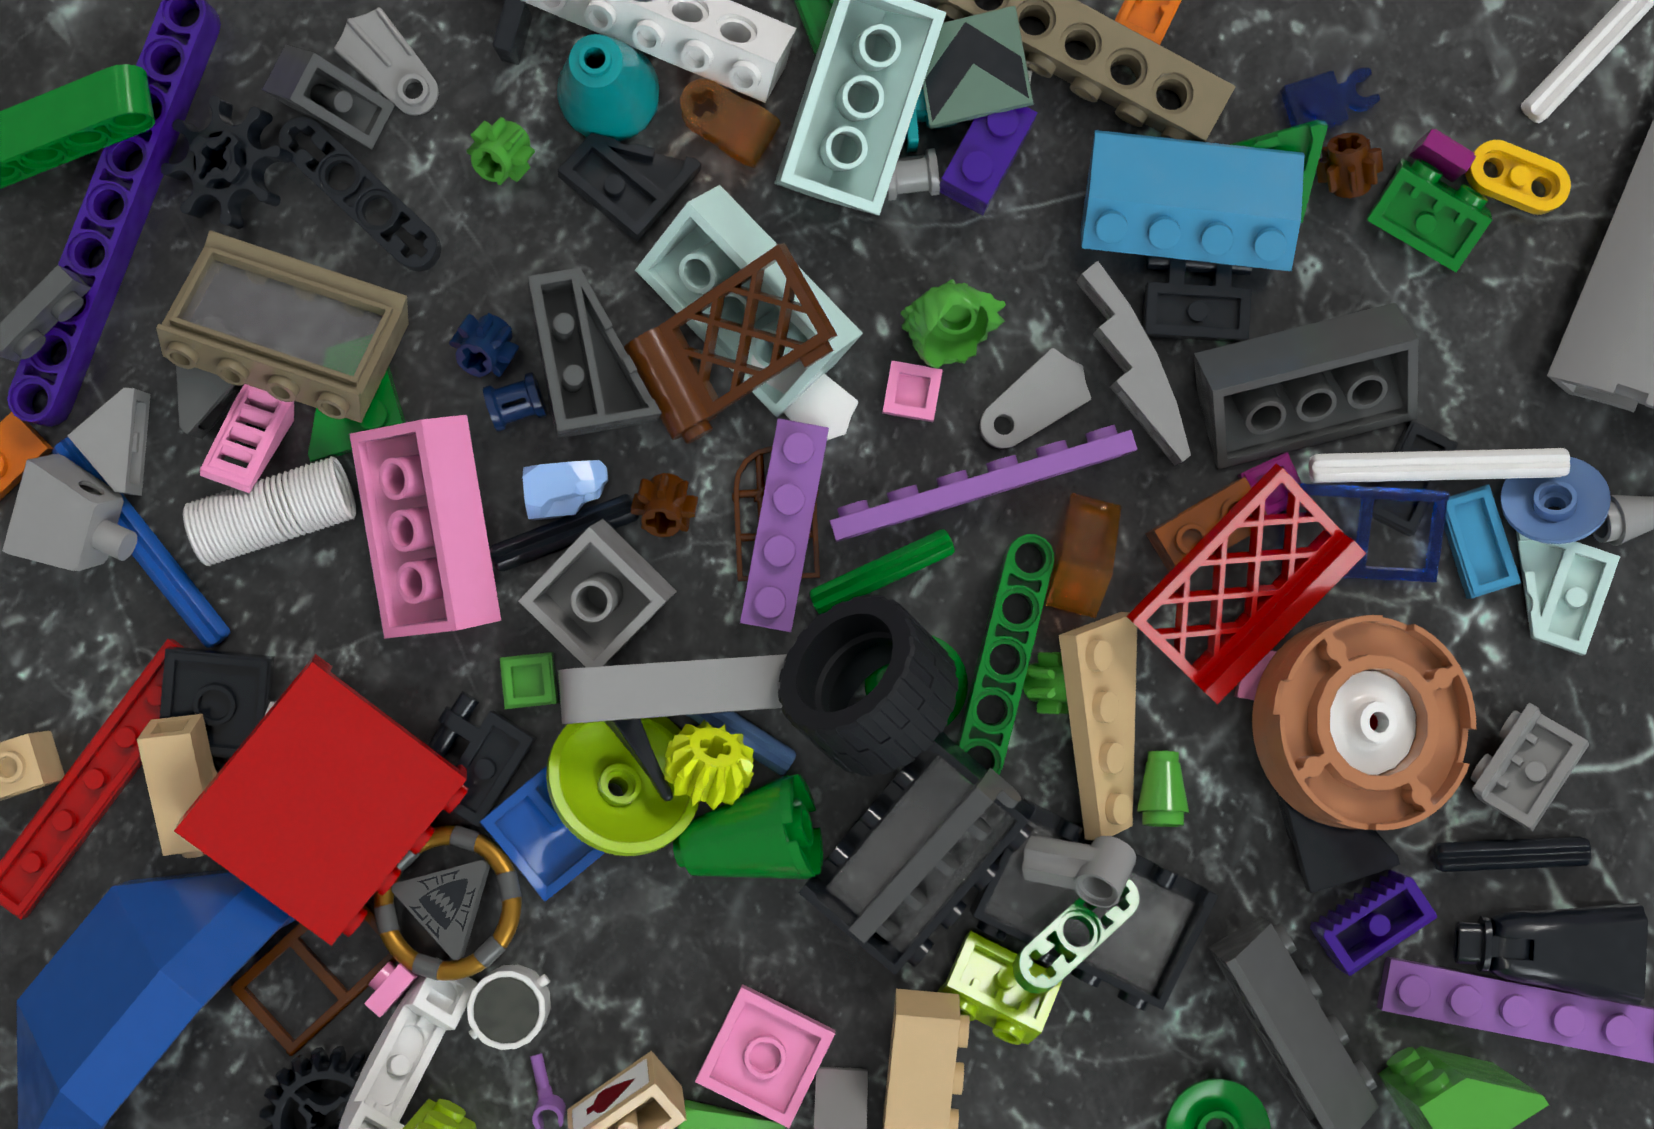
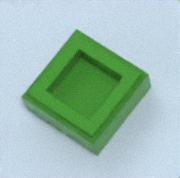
[500,652,559,709]

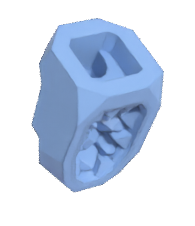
[522,460,608,520]

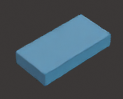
[1435,484,1521,599]

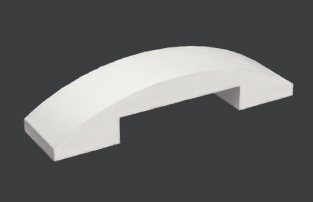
[338,957,478,1129]

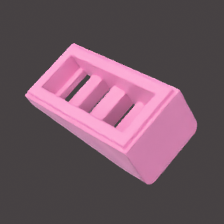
[200,384,294,493]

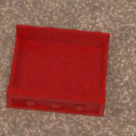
[174,653,468,946]

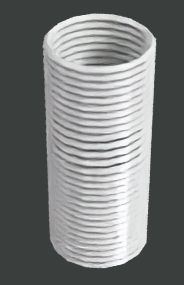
[183,456,356,566]

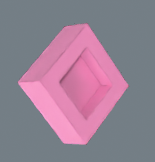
[882,361,943,422]
[364,961,419,1018]

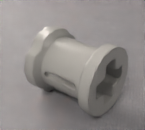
[887,148,940,201]

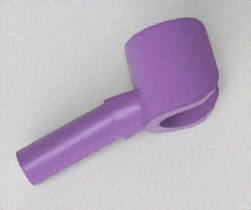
[530,1053,566,1129]

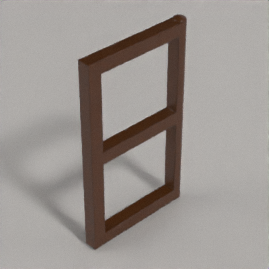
[229,903,397,1056]

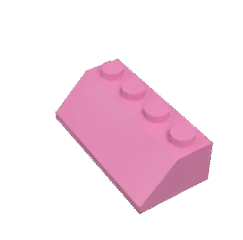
[349,415,501,639]

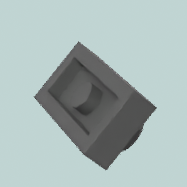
[0,265,91,363]

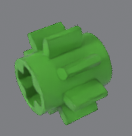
[466,117,535,185]
[1023,652,1069,715]

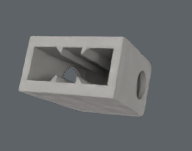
[2,454,137,571]

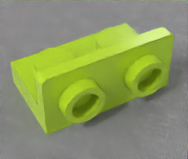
[938,931,1063,1045]

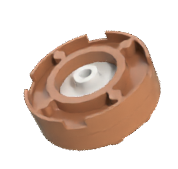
[1252,615,1476,830]

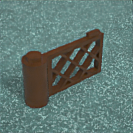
[624,243,838,444]

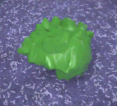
[901,279,1006,369]

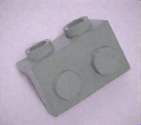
[1471,702,1589,832]

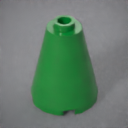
[673,774,823,879]

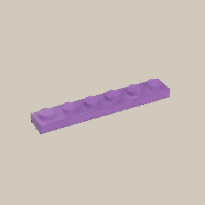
[830,425,1137,542]
[1377,956,1654,1063]

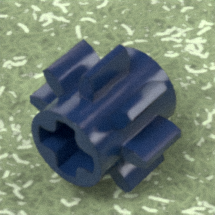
[449,313,519,378]

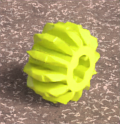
[664,719,754,810]

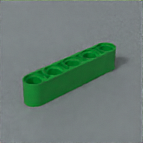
[0,64,155,189]
[956,534,1054,785]

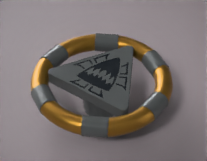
[373,826,522,981]

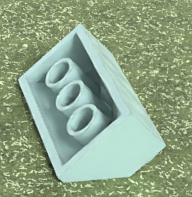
[774,0,946,215]
[635,185,863,418]

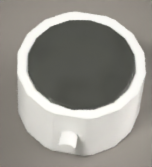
[467,964,551,1050]

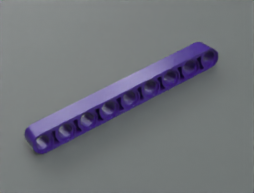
[7,0,221,427]

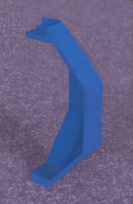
[17,869,295,1129]

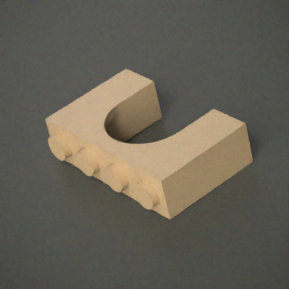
[137,714,217,858]

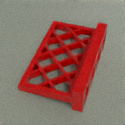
[1126,464,1366,705]

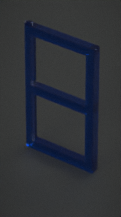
[1280,483,1450,582]

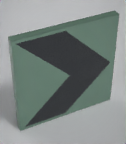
[923,5,1034,129]

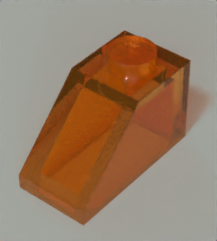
[1045,493,1121,618]

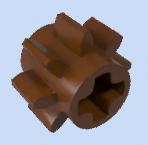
[1316,133,1384,198]
[631,473,698,537]

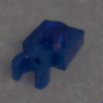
[1280,68,1380,129]

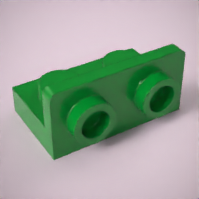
[1367,158,1492,272]

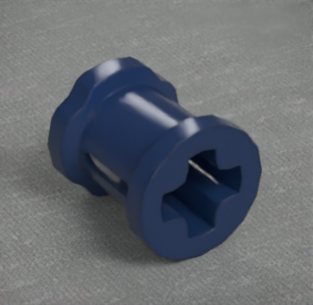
[483,372,547,432]

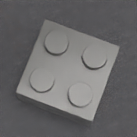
[518,519,677,667]

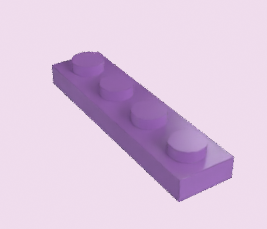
[740,418,829,632]

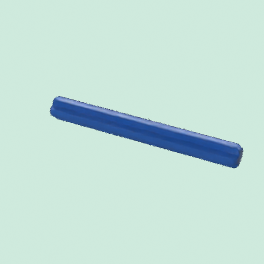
[52,437,230,648]

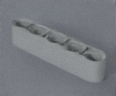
[558,654,787,724]

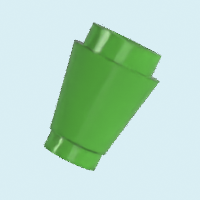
[1137,751,1189,827]

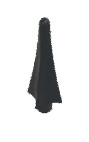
[604,719,673,801]

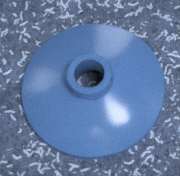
[1501,457,1611,544]

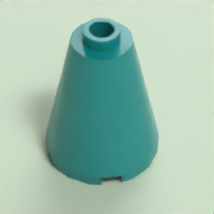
[557,34,659,142]

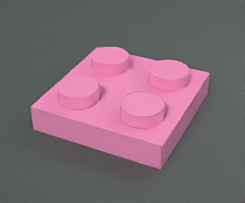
[695,984,835,1128]

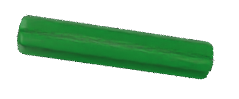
[809,529,955,614]

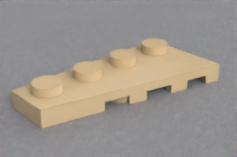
[1059,612,1137,840]

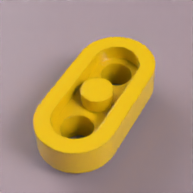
[1465,140,1571,215]

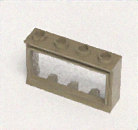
[156,230,409,423]

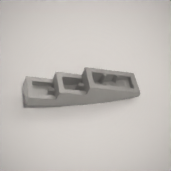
[1076,261,1191,466]

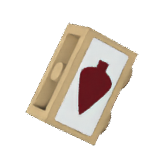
[567,1051,687,1129]

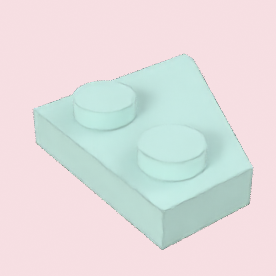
[1516,531,1620,656]

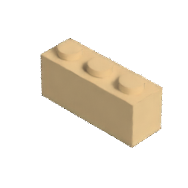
[882,988,970,1129]

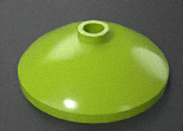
[546,717,700,856]

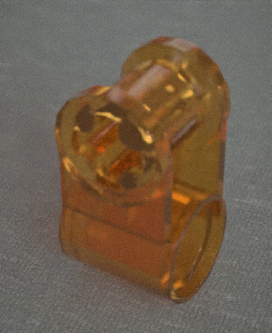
[680,79,782,168]

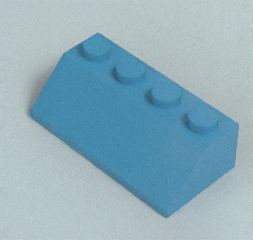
[1080,130,1305,271]

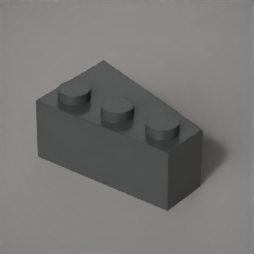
[528,267,662,439]

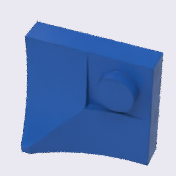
[479,765,605,902]

